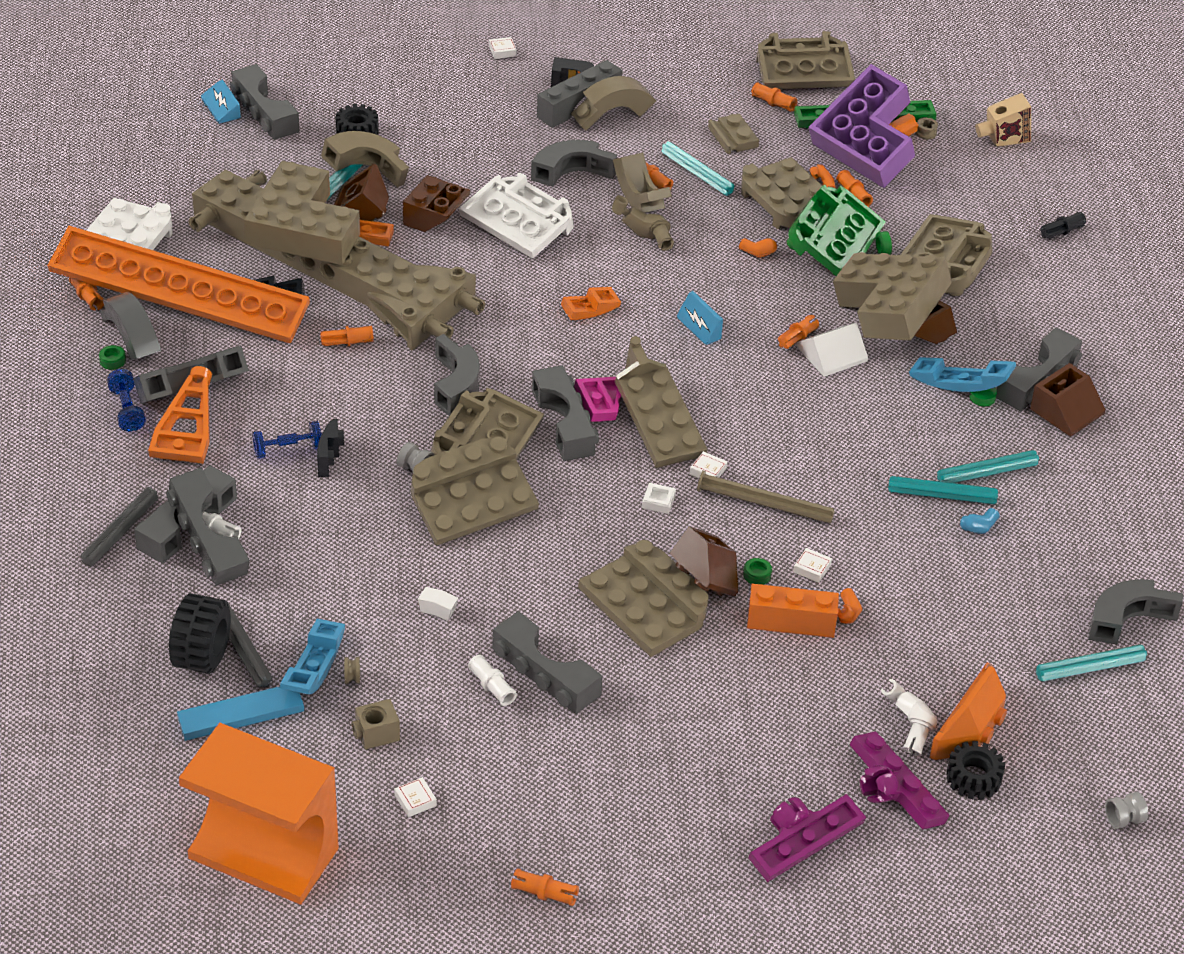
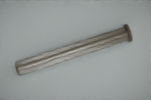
[697,470,835,523]

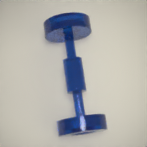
[107,369,146,432]
[252,421,322,459]

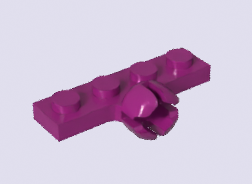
[850,731,950,830]
[748,794,867,883]

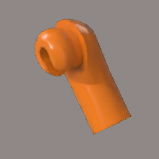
[810,164,836,188]
[739,238,778,258]
[838,588,863,624]

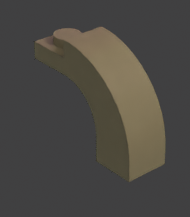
[571,76,656,131]
[321,131,409,188]
[613,152,672,213]

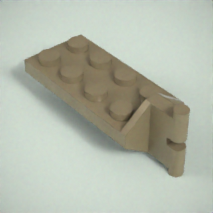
[615,336,707,468]

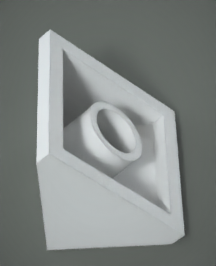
[796,323,868,377]

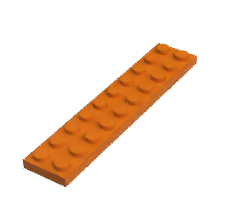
[47,225,310,344]

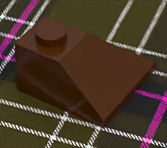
[334,163,389,221]
[914,300,957,344]

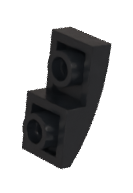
[317,419,344,477]

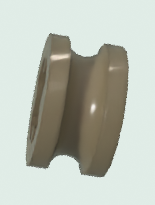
[916,118,938,140]
[344,657,360,684]

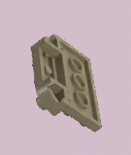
[756,31,855,89]
[741,157,822,229]
[901,214,992,296]
[431,388,544,460]
[411,436,539,546]
[578,540,709,657]

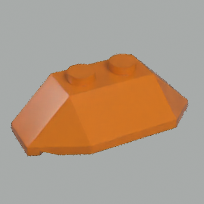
[929,662,1007,760]

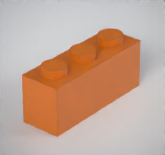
[747,584,839,638]

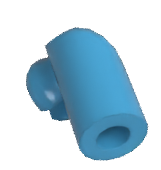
[960,508,1000,534]

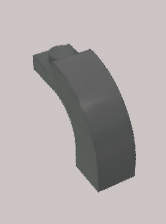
[531,140,618,187]
[100,292,162,359]
[434,334,480,416]
[1088,579,1183,645]

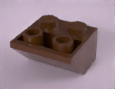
[403,175,470,232]
[1030,363,1106,437]
[669,526,739,596]

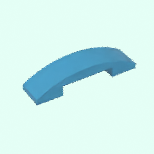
[909,357,1016,392]
[280,618,345,695]

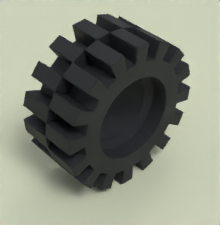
[335,104,379,135]
[946,741,1005,800]

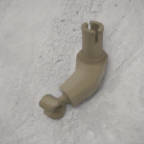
[612,195,674,251]

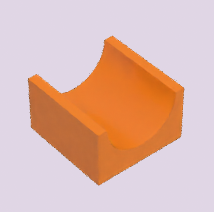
[179,722,339,905]

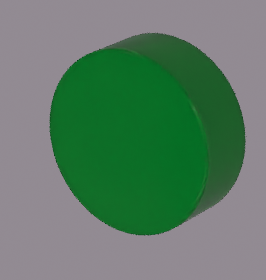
[875,231,892,255]
[99,345,126,370]
[969,387,997,407]
[743,558,772,585]

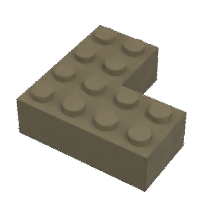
[244,161,360,265]
[833,252,952,341]

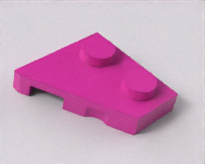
[574,377,621,422]

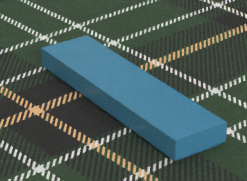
[177,686,304,741]

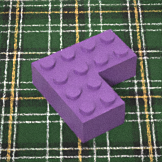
[808,64,915,188]

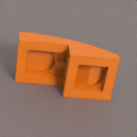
[561,287,621,320]

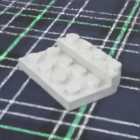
[459,173,574,259]
[86,198,173,250]

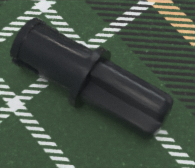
[1040,212,1086,239]

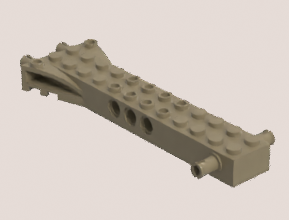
[189,169,486,351]

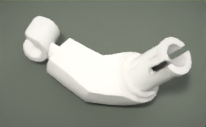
[881,679,937,756]

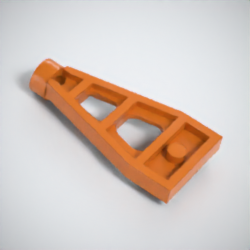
[148,366,212,464]

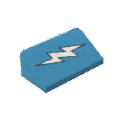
[201,80,241,124]
[677,291,723,345]

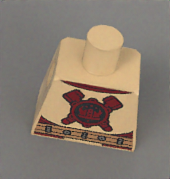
[975,93,1031,146]

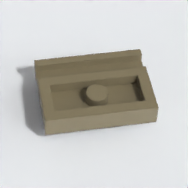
[708,113,759,154]

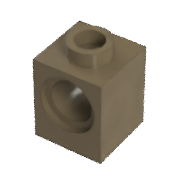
[351,699,400,750]

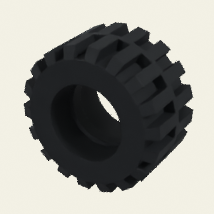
[169,593,231,674]

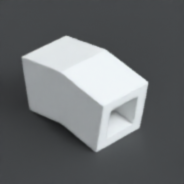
[418,587,458,621]

